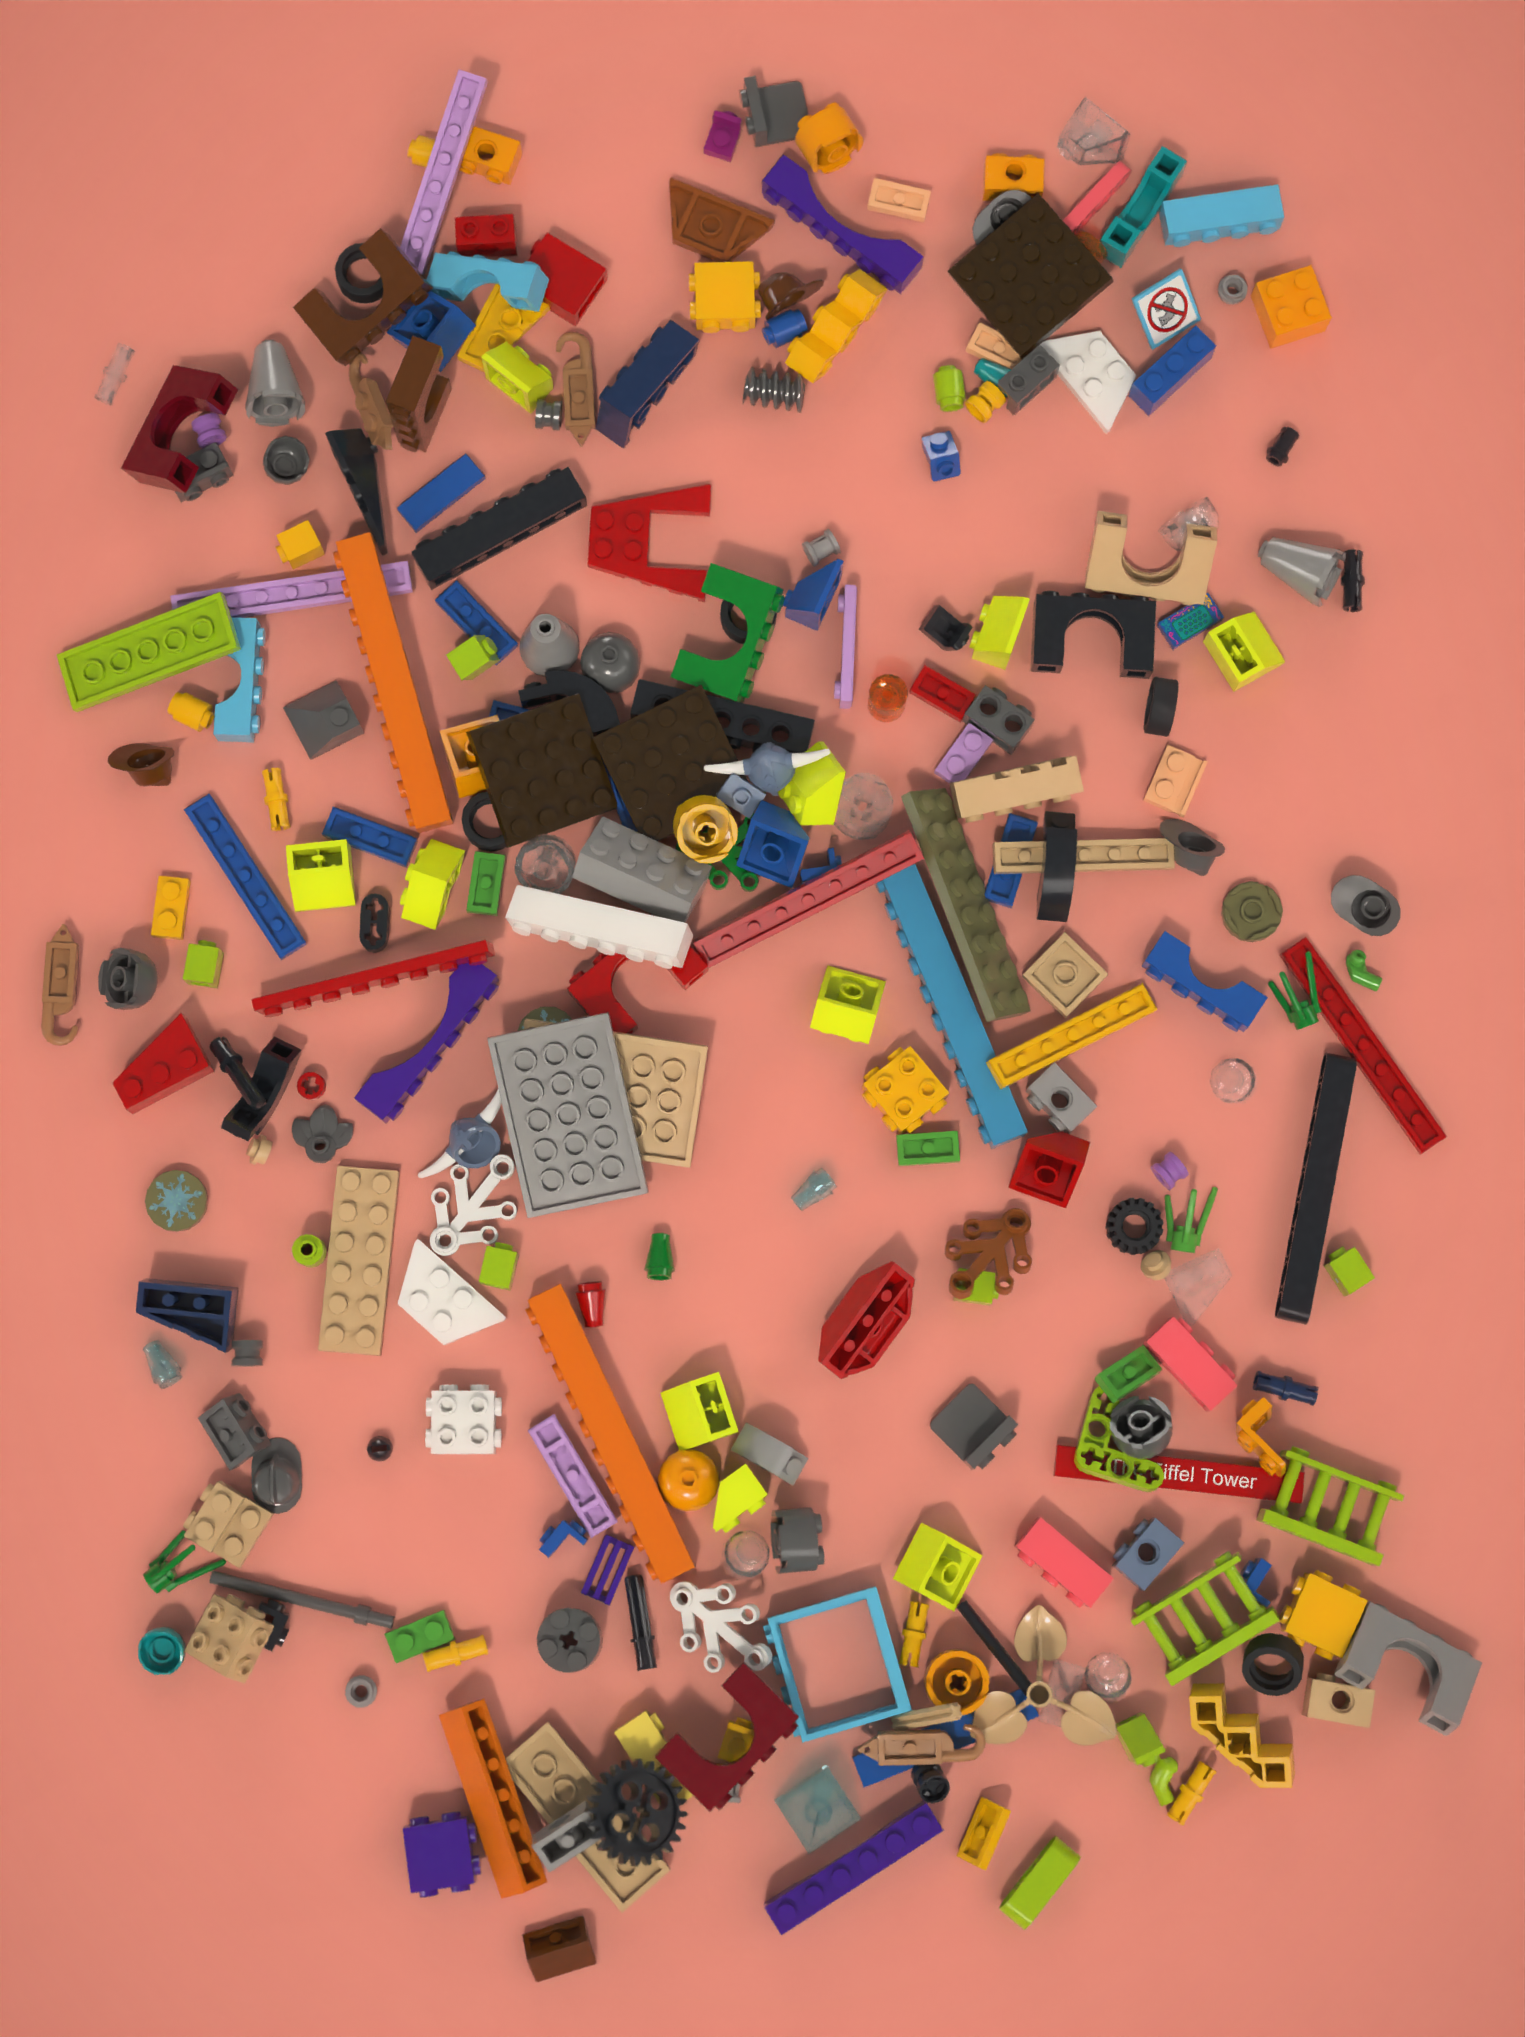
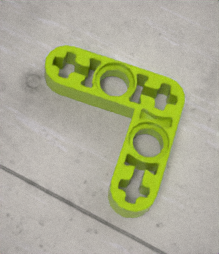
[1074,1386,1164,1492]

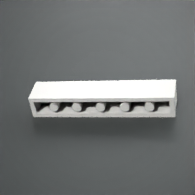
[505,885,693,969]

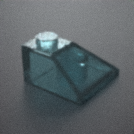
[774,1764,861,1854]

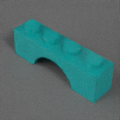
[1097,146,1187,268]

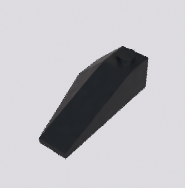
[325,428,388,556]

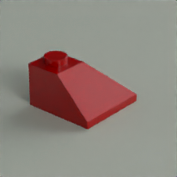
[1008,1131,1090,1208]

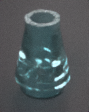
[791,1168,838,1211]
[143,1340,182,1389]

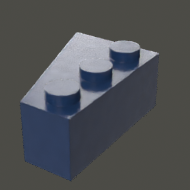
[136,1278,238,1353]

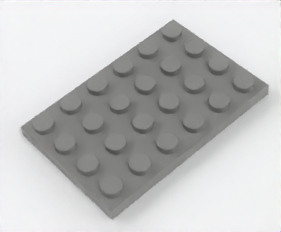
[487,1012,649,1218]

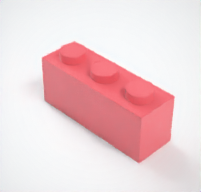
[1143,1316,1238,1412]
[1014,1517,1114,1608]

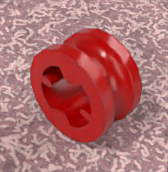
[297,1072,326,1100]

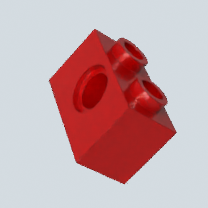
[455,214,517,257]

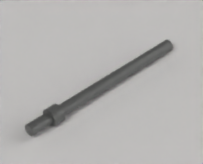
[210,1571,395,1629]

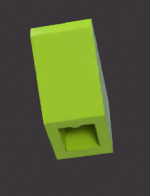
[1116,1712,1166,1767]

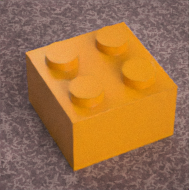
[1251,265,1332,349]

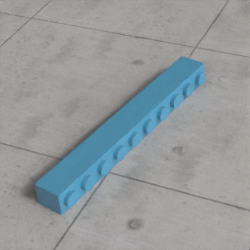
[875,864,1028,1149]

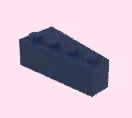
[595,320,699,449]

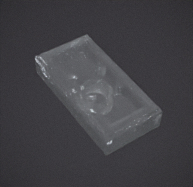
[1039,1659,1086,1727]

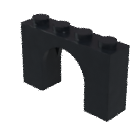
[1030,591,1156,679]

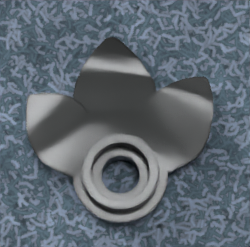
[292,1104,353,1163]

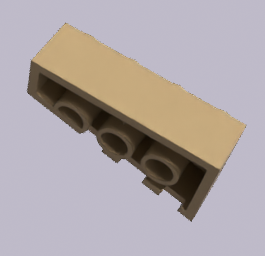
[949,756,1084,823]

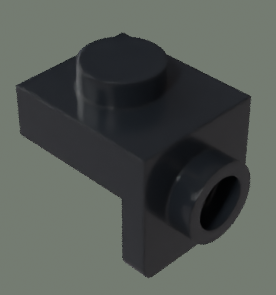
[919,605,973,651]
[258,1599,290,1651]

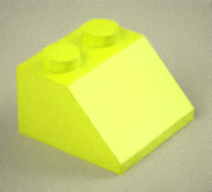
[481,342,554,414]
[969,596,1030,670]
[778,741,846,826]
[810,965,886,1044]
[893,1523,983,1611]

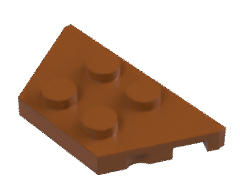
[669,178,774,262]

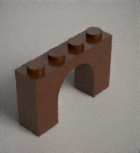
[293,228,432,366]
[386,336,452,452]

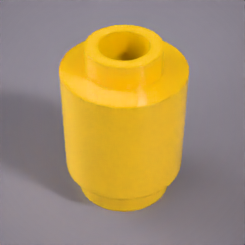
[408,135,436,168]
[167,692,215,732]

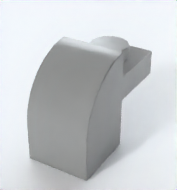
[731,1423,808,1485]

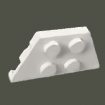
[1040,331,1137,434]
[397,1239,506,1345]

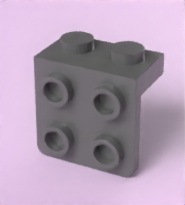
[739,76,808,147]
[930,1384,1018,1470]

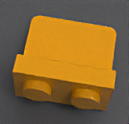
[1236,1397,1286,1478]

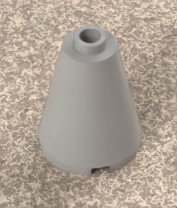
[245,340,305,427]
[1258,537,1346,607]
[520,614,579,677]

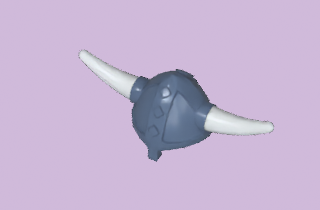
[704,742,830,796]
[418,1089,502,1178]

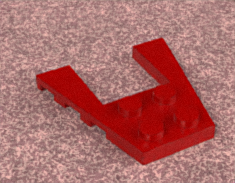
[588,484,711,602]

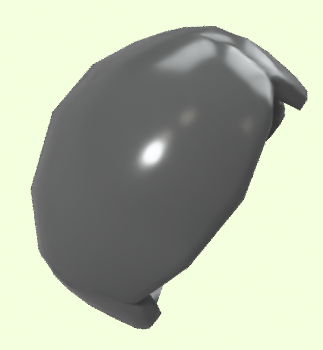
[263,436,309,485]

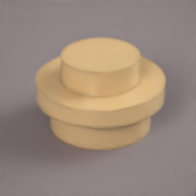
[246,1134,272,1165]
[1141,1250,1171,1280]

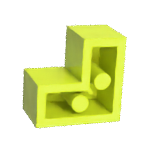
[400,839,465,930]

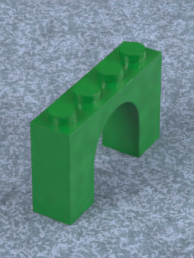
[671,563,785,703]

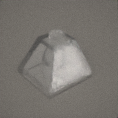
[1057,97,1131,165]

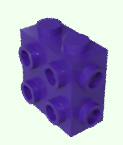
[402,1811,481,1898]

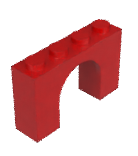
[567,914,708,1034]

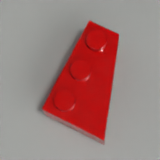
[112,1013,215,1114]

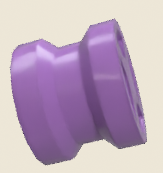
[191,413,227,448]
[1150,1152,1189,1191]

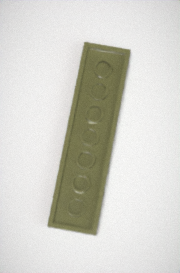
[901,788,1031,1022]

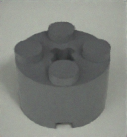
[771,1507,824,1574]
[537,1608,603,1673]

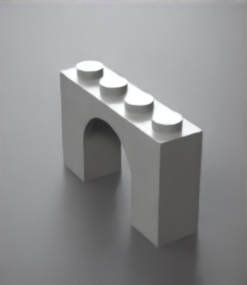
[1334,1602,1482,1736]

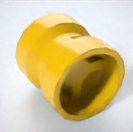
[965,381,1006,423]

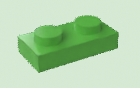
[466,851,506,916]
[896,1131,960,1167]
[1094,1345,1162,1404]
[385,1610,455,1663]

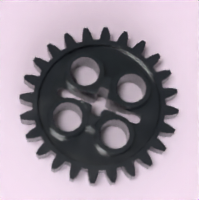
[585,1759,688,1867]

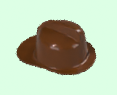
[758,272,824,320]
[108,743,175,787]

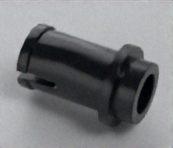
[1266,427,1299,466]

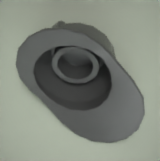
[972,190,1032,245]
[1159,819,1225,876]
[1331,875,1401,936]
[252,1438,302,1514]

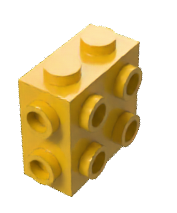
[689,261,761,333]
[861,1046,949,1135]
[1279,1570,1368,1661]

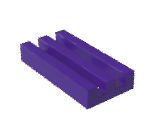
[581,1535,634,1605]

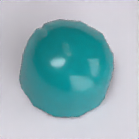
[138,1627,186,1675]

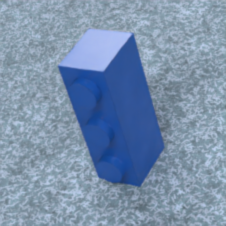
[1128,326,1216,416]

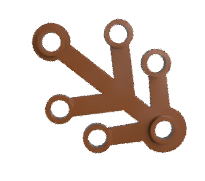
[945,1208,1032,1299]

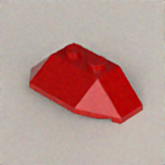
[818,1261,915,1379]

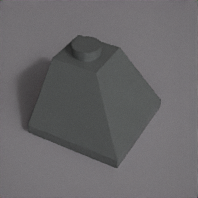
[283,680,364,760]

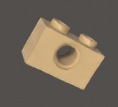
[1302,1673,1375,1728]

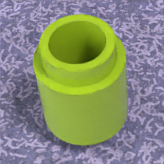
[933,365,966,412]
[292,1234,327,1268]

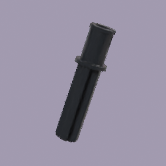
[209,1037,266,1110]
[625,1575,657,1671]

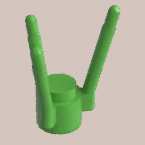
[1164,1187,1218,1253]

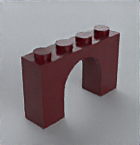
[121,365,239,493]
[655,1662,799,1812]

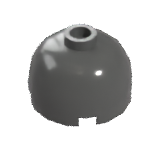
[580,632,640,693]
[98,948,158,1010]
[1110,1396,1173,1459]

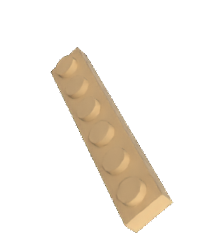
[992,838,1175,874]

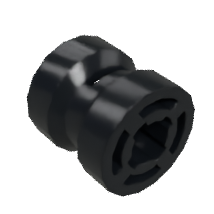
[911,1764,950,1803]

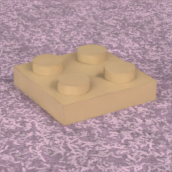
[1022,932,1108,1019]

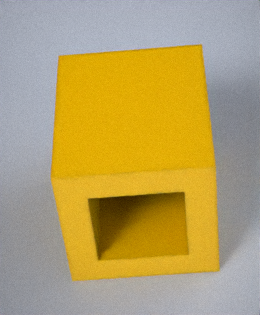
[275,520,325,570]

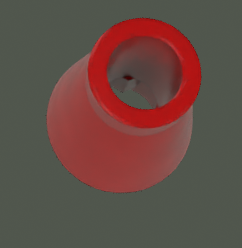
[575,1281,606,1327]

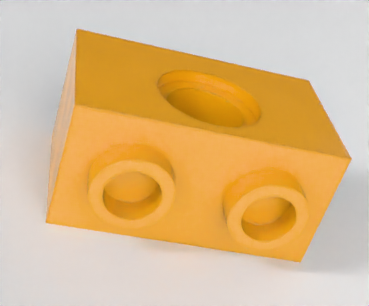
[459,126,522,185]
[982,153,1044,201]

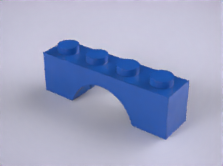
[1142,931,1268,1032]

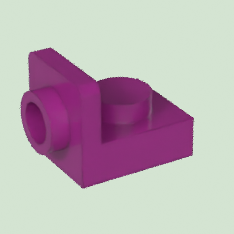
[703,110,742,162]

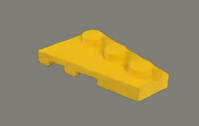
[457,284,550,373]

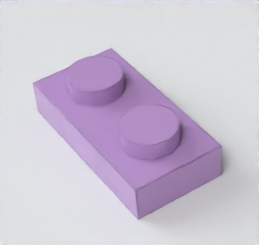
[934,723,994,783]

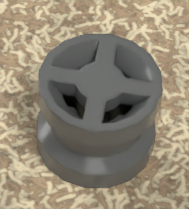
[535,399,562,431]
[232,1340,263,1367]

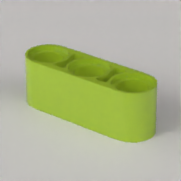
[999,1836,1081,1930]

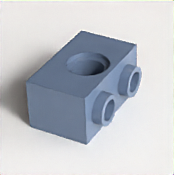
[1112,1518,1184,1591]

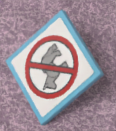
[1131,269,1201,350]

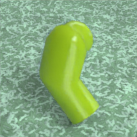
[1150,1757,1178,1806]

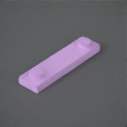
[834,585,857,709]
[528,1414,618,1538]

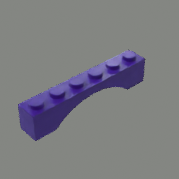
[762,154,924,294]
[354,963,499,1124]
[764,1800,944,1936]

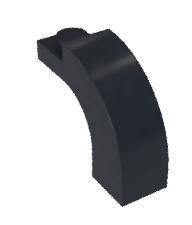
[518,670,620,737]
[1037,811,1077,922]
[221,1036,301,1141]

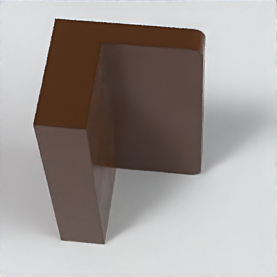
[522,1915,597,1982]

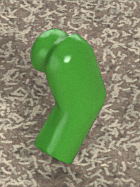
[1346,950,1382,992]

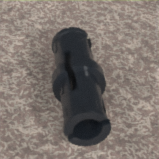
[1341,549,1365,612]

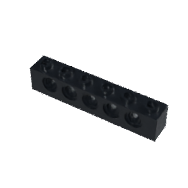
[630,679,815,753]

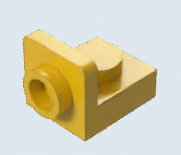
[717,1717,754,1762]

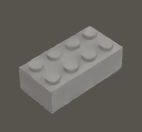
[572,816,712,923]

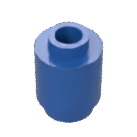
[762,309,808,348]

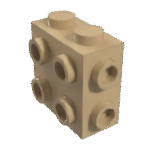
[184,1594,274,1684]

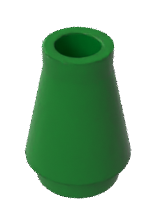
[644,1233,675,1281]

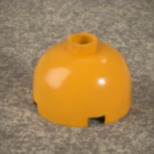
[658,1449,720,1512]

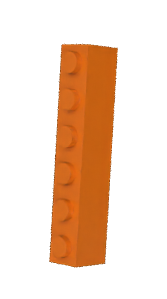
[439,1698,548,1899]

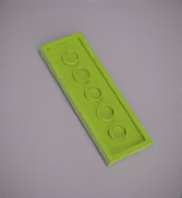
[57,592,241,712]

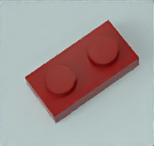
[909,665,976,723]

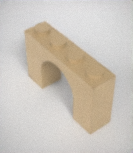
[1085,511,1217,606]

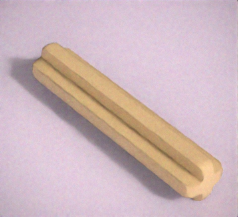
[891,1702,962,1730]

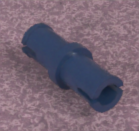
[1253,1371,1318,1406]

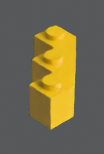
[785,269,888,384]
[1189,1683,1295,1788]

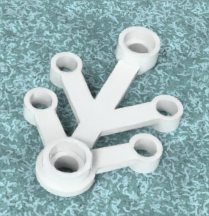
[430,1154,517,1256]
[670,1581,772,1673]

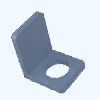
[717,773,766,818]

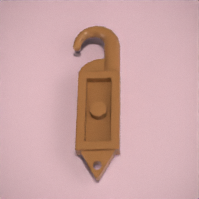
[556,332,595,447]
[349,353,393,450]
[41,924,79,1046]
[858,1724,986,1766]

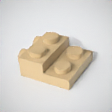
[183,1481,274,1568]

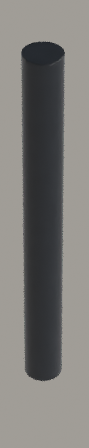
[957,1600,1037,1709]

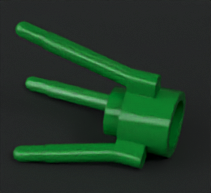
[1268,951,1322,1030]
[143,1530,226,1593]

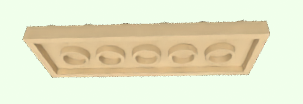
[318,1166,400,1356]
[505,1721,671,1912]

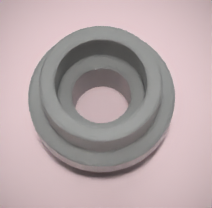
[1218,275,1248,304]
[345,1675,377,1708]

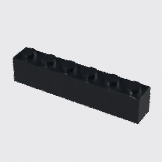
[411,467,587,590]

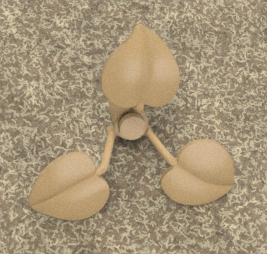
[970,1605,1117,1746]

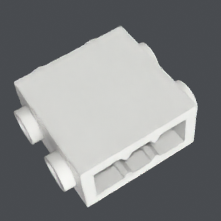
[425,1385,502,1454]

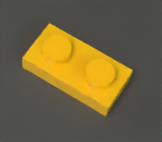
[151,876,191,940]
[956,1797,1011,1870]

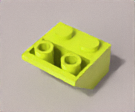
[1203,612,1286,692]
[286,839,356,912]
[660,1372,739,1450]
[713,1464,768,1533]

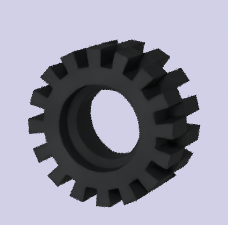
[1105,1198,1164,1255]

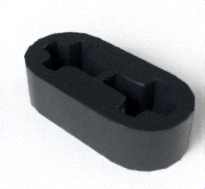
[359,893,390,953]

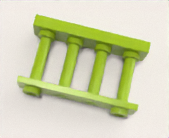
[1256,1446,1404,1566]
[1131,1551,1280,1686]

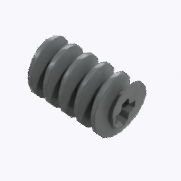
[743,367,805,413]

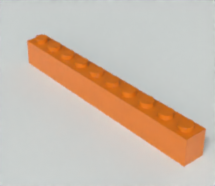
[333,532,454,833]
[525,1284,695,1584]

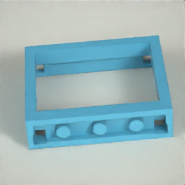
[763,1586,912,1743]

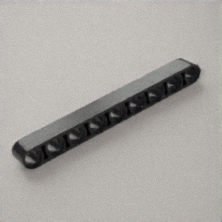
[1275,1053,1357,1325]

